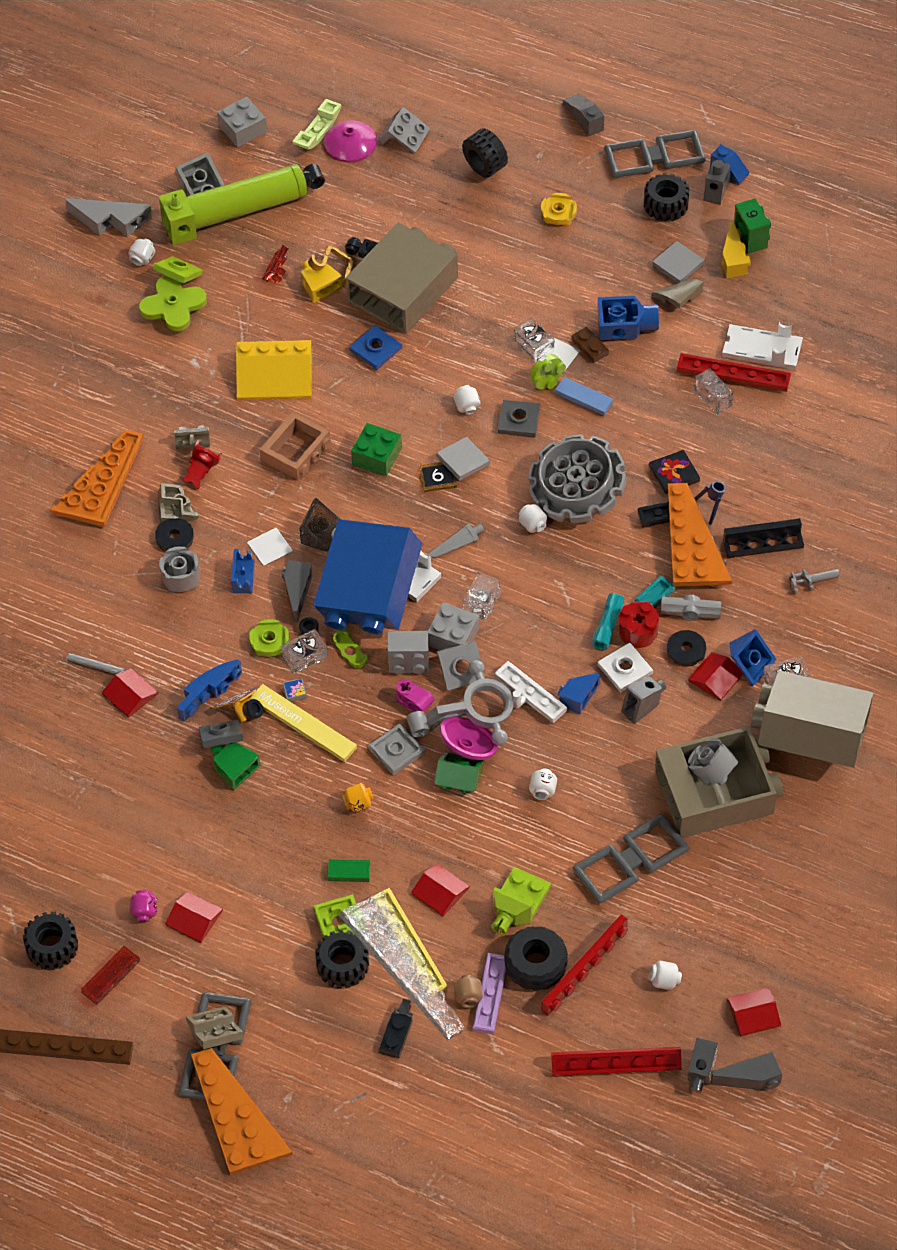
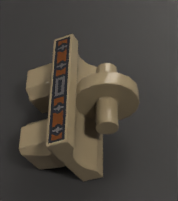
[174,425,210,451]

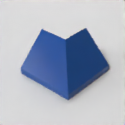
[730,629,776,686]

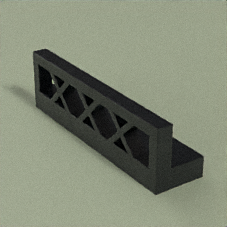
[723,518,804,558]

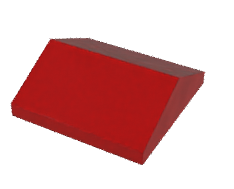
[688,652,743,701]
[102,668,158,718]
[411,864,470,917]
[165,891,223,943]
[727,988,781,1037]

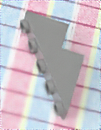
[65,198,152,237]

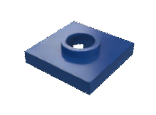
[350,325,402,370]

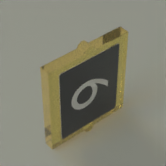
[419,462,457,492]

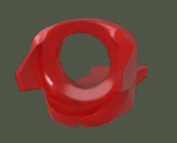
[182,440,222,489]

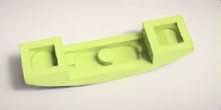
[292,99,342,150]

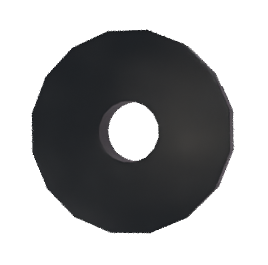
[155,518,194,552]
[667,630,707,667]

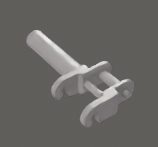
[789,569,840,594]

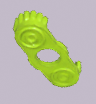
[333,630,368,669]

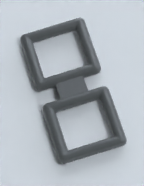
[604,130,706,178]
[572,814,689,904]
[179,992,251,1100]

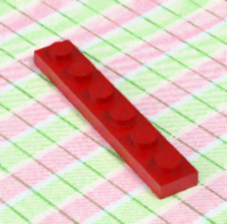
[677,353,791,392]
[541,914,628,1016]
[551,1047,682,1076]

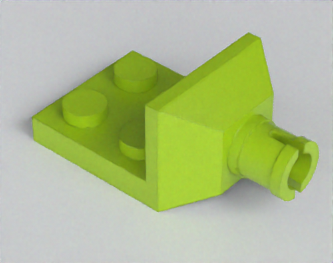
[491,867,551,935]

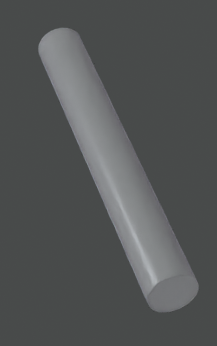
[67,653,125,674]

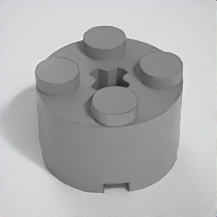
[159,547,200,592]
[688,738,738,785]

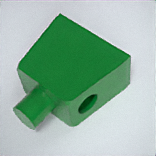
[210,742,261,791]

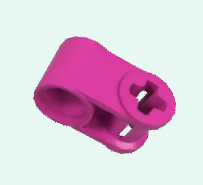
[396,679,434,712]

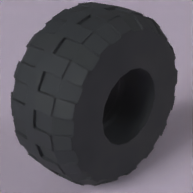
[504,926,568,991]

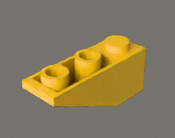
[722,222,751,278]

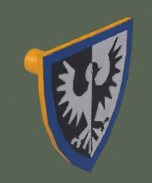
[212,687,256,722]

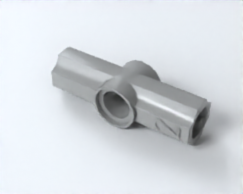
[661,595,721,621]

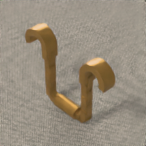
[308,245,354,289]

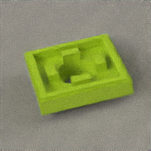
[153,256,203,283]
[313,894,365,937]

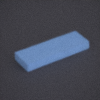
[555,377,613,416]

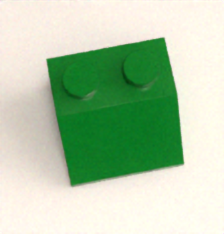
[434,751,485,793]

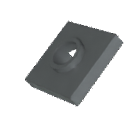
[498,400,540,437]
[199,719,243,748]

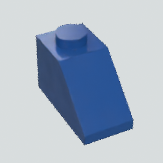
[710,144,749,185]
[558,673,600,714]

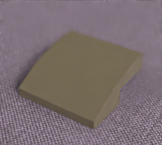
[186,1006,243,1049]

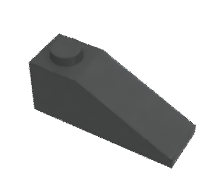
[563,94,604,137]
[282,560,313,622]
[711,1052,782,1090]

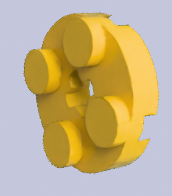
[541,193,577,226]

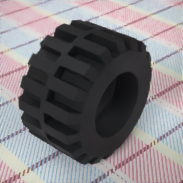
[462,128,508,178]
[644,173,690,222]
[23,912,78,970]
[315,930,369,988]

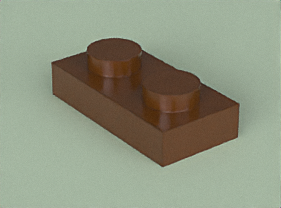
[571,327,609,363]

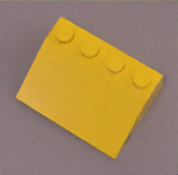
[236,340,312,400]

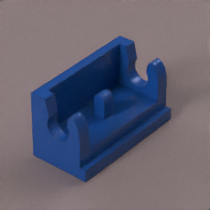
[231,549,255,594]

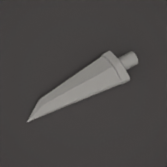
[426,524,484,557]

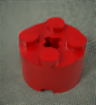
[619,602,659,648]

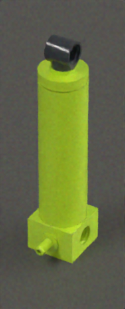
[159,164,325,245]

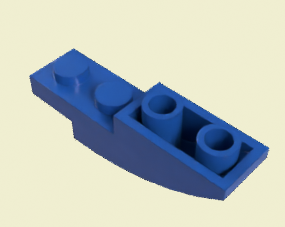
[177,659,242,722]

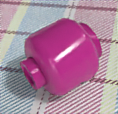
[130,890,157,922]

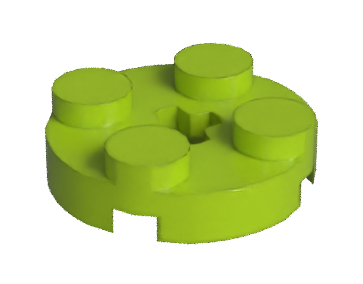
[530,354,566,390]
[249,619,289,657]

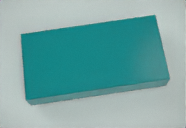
[635,576,676,608]

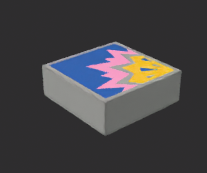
[283,678,307,702]

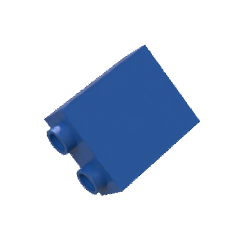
[313,519,423,635]

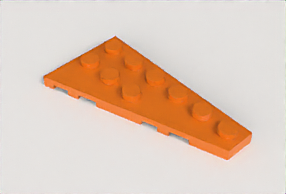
[50,430,144,527]
[668,483,732,586]
[191,1048,293,1175]

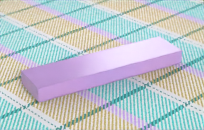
[473,953,506,1035]

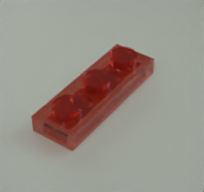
[81,946,140,1005]

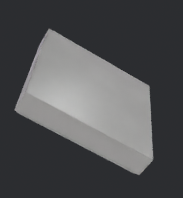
[653,241,704,283]
[436,437,490,481]
[368,723,425,776]

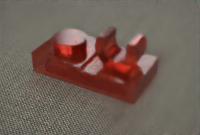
[262,245,289,283]

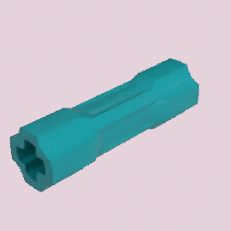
[591,593,625,651]

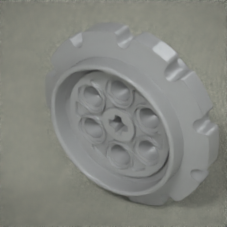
[528,435,627,523]

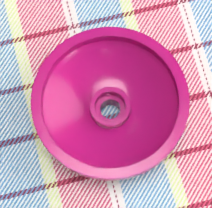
[324,120,377,163]
[440,716,498,760]

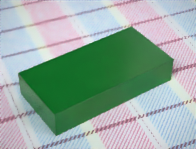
[328,859,371,882]

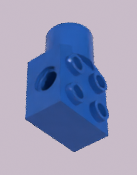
[597,296,659,340]

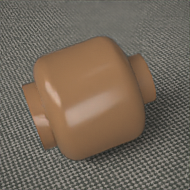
[454,975,483,1008]

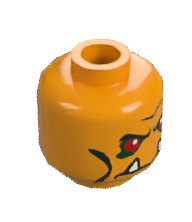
[342,783,374,813]

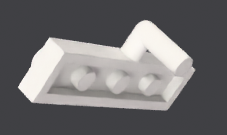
[495,661,567,723]

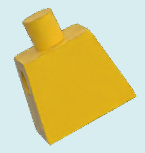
[301,260,343,303]

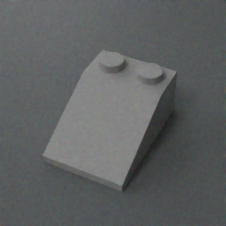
[174,152,225,196]

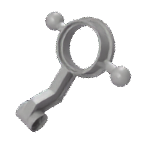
[407,660,514,746]

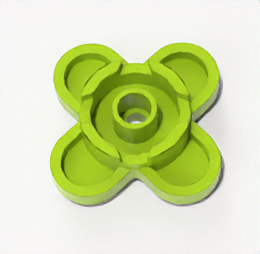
[139,276,207,331]

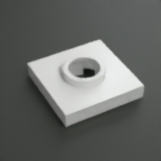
[597,643,653,693]

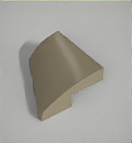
[652,279,703,308]
[158,483,199,522]

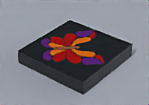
[649,450,700,494]

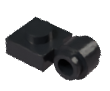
[345,237,378,258]

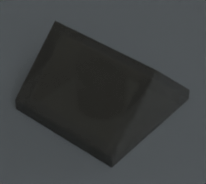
[299,498,340,552]

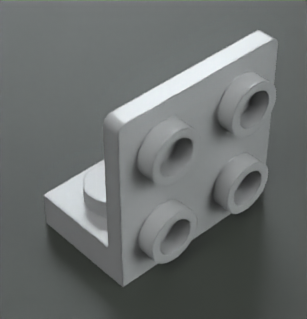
[378,107,430,153]

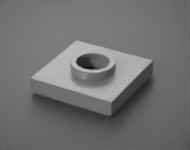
[437,641,485,690]

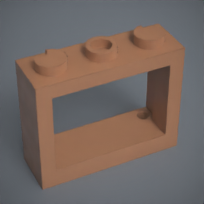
[260,411,331,480]

